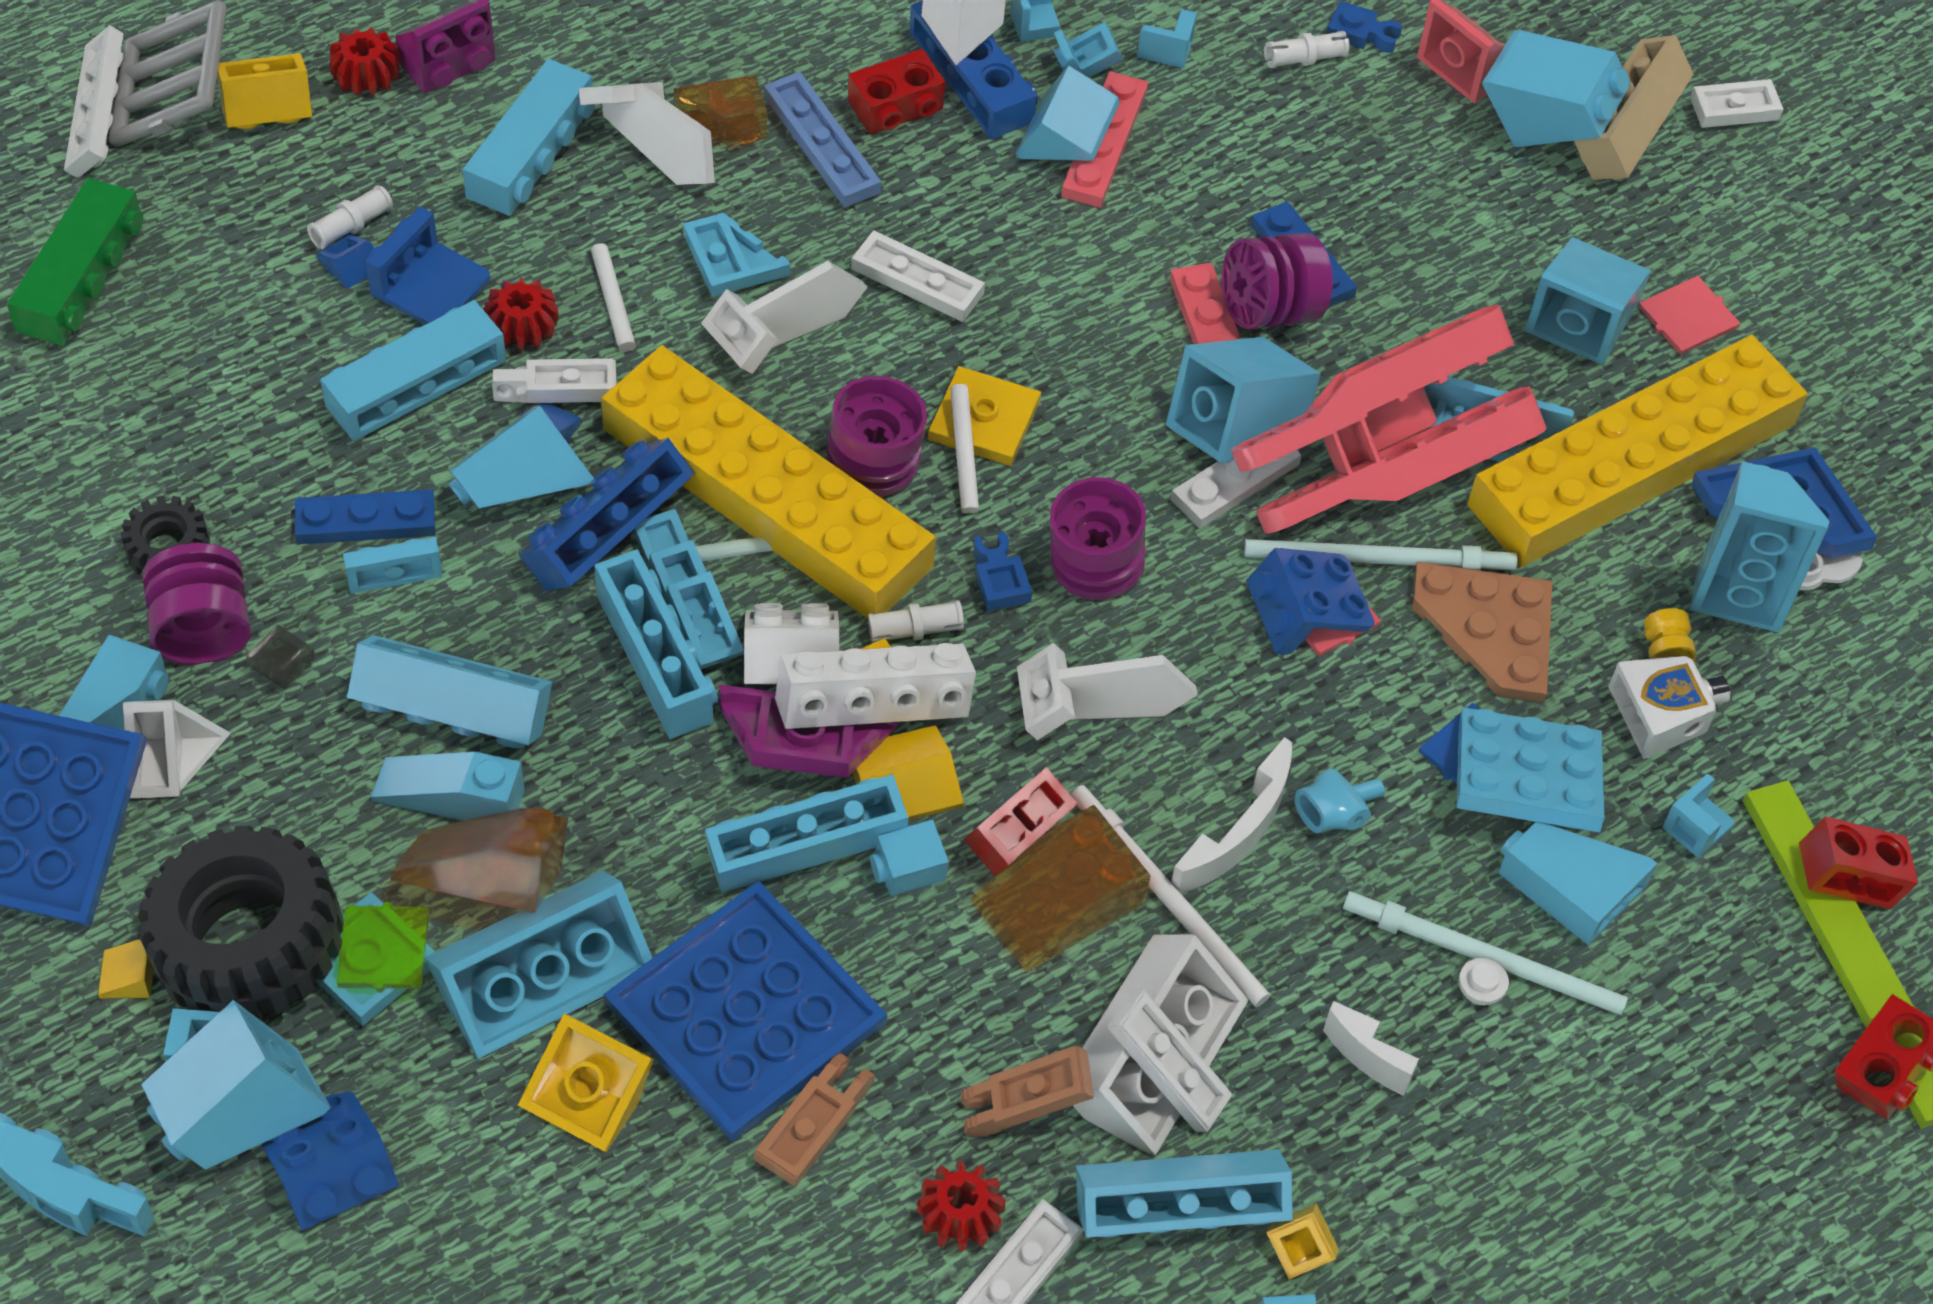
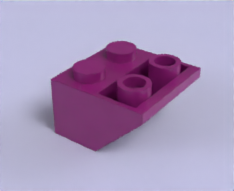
[395,0,496,94]

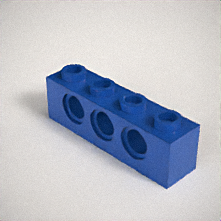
[909,0,1038,140]

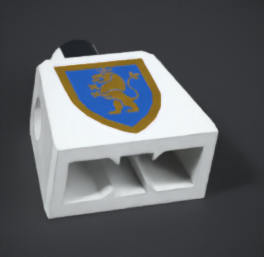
[1608,656,1730,759]

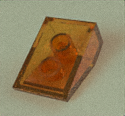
[971,805,1151,973]
[391,808,568,913]

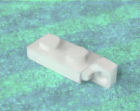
[492,358,616,403]

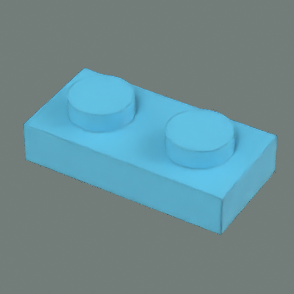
[343,537,443,593]

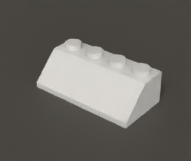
[1073,934,1249,1155]

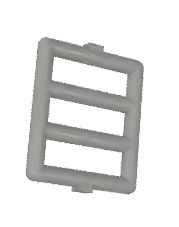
[108,0,227,147]

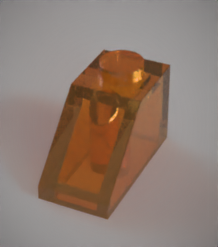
[673,75,767,146]

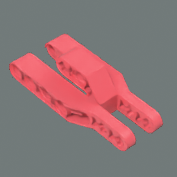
[1231,304,1547,534]

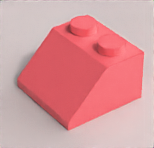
[1417,0,1505,104]

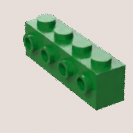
[7,177,143,346]

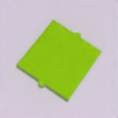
[337,902,430,993]

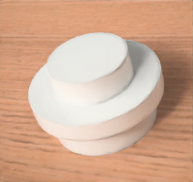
[1459,958,1509,1005]

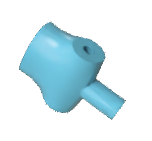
[1294,769,1385,833]

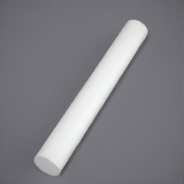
[591,243,636,352]
[950,384,979,514]

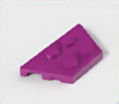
[717,684,898,778]

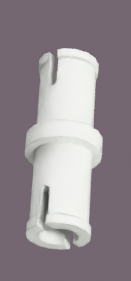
[1264,31,1349,68]
[307,185,393,249]
[868,600,964,643]

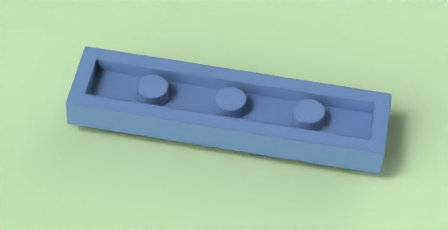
[764,71,881,208]

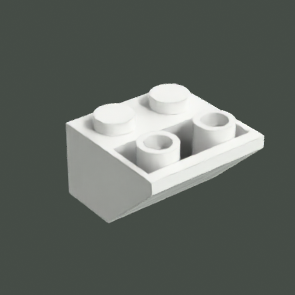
[744,603,839,684]

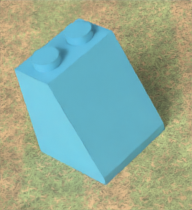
[1482,30,1631,147]
[1525,237,1651,365]
[1166,337,1321,464]
[141,1000,331,1170]

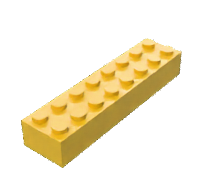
[1467,334,1808,568]
[601,345,936,619]

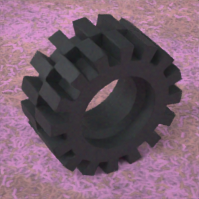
[121,496,210,575]

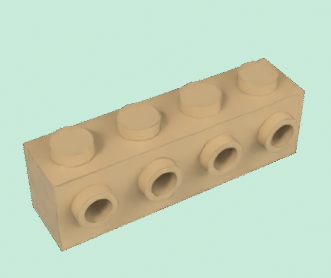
[1574,35,1694,180]

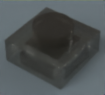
[246,624,316,689]

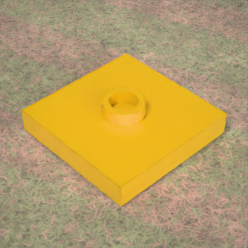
[928,366,1041,466]

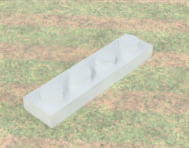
[64,25,124,177]

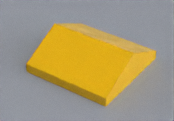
[853,725,964,821]
[518,1013,654,1152]

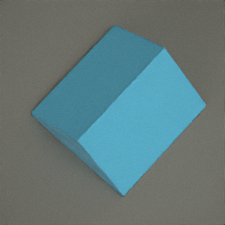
[1016,65,1120,161]

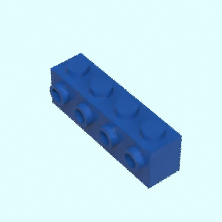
[519,438,695,591]

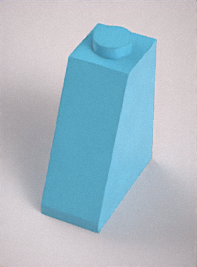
[448,406,594,508]
[1498,822,1658,946]

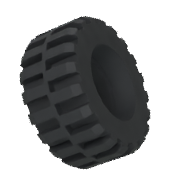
[138,825,344,1020]

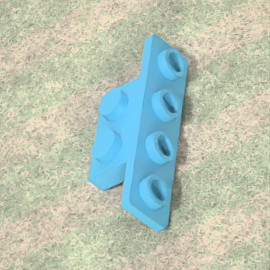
[1424,376,1574,462]

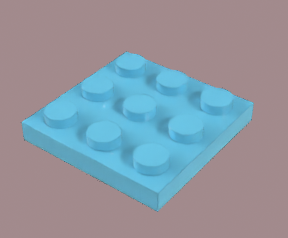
[1456,707,1604,833]

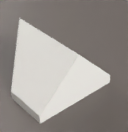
[921,0,1006,65]
[123,700,231,799]

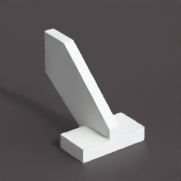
[579,82,715,185]
[701,261,867,374]
[1017,643,1198,740]

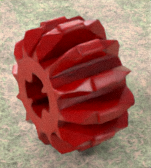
[329,27,400,97]
[483,276,559,352]
[917,1159,1006,1253]

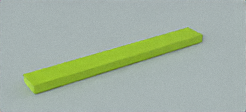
[1742,780,1933,1129]

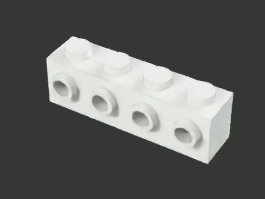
[775,643,976,729]

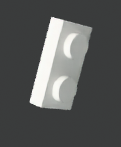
[1690,79,1783,128]

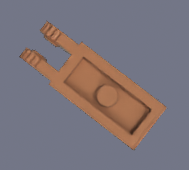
[961,1046,1094,1137]
[754,1053,875,1188]

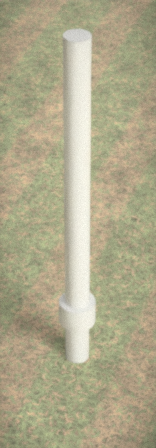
[1071,785,1270,1008]

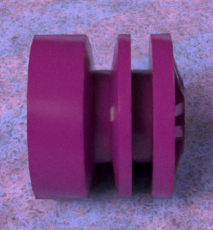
[1221,233,1333,329]
[826,376,927,497]
[1050,477,1146,600]
[142,543,251,666]

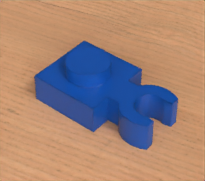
[1327,1,1403,53]
[974,532,1032,611]

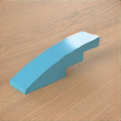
[632,509,744,669]

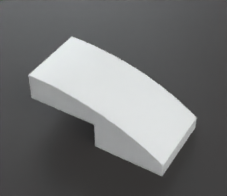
[1323,1001,1419,1096]

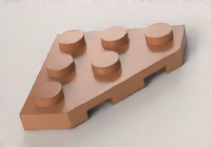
[1412,562,1552,703]

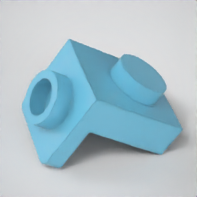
[1054,22,1123,78]

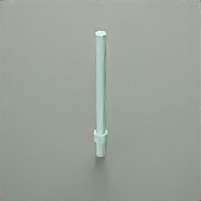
[1244,539,1517,571]
[1343,891,1628,1015]

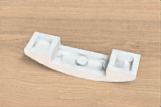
[1171,737,1292,893]

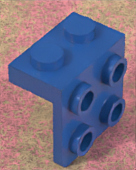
[366,206,490,325]
[1246,548,1375,655]
[261,1092,399,1231]

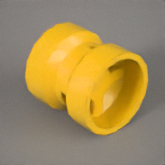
[1643,608,1697,662]

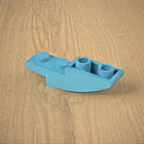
[0,1113,154,1236]

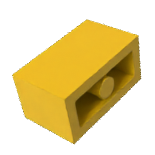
[217,53,312,129]

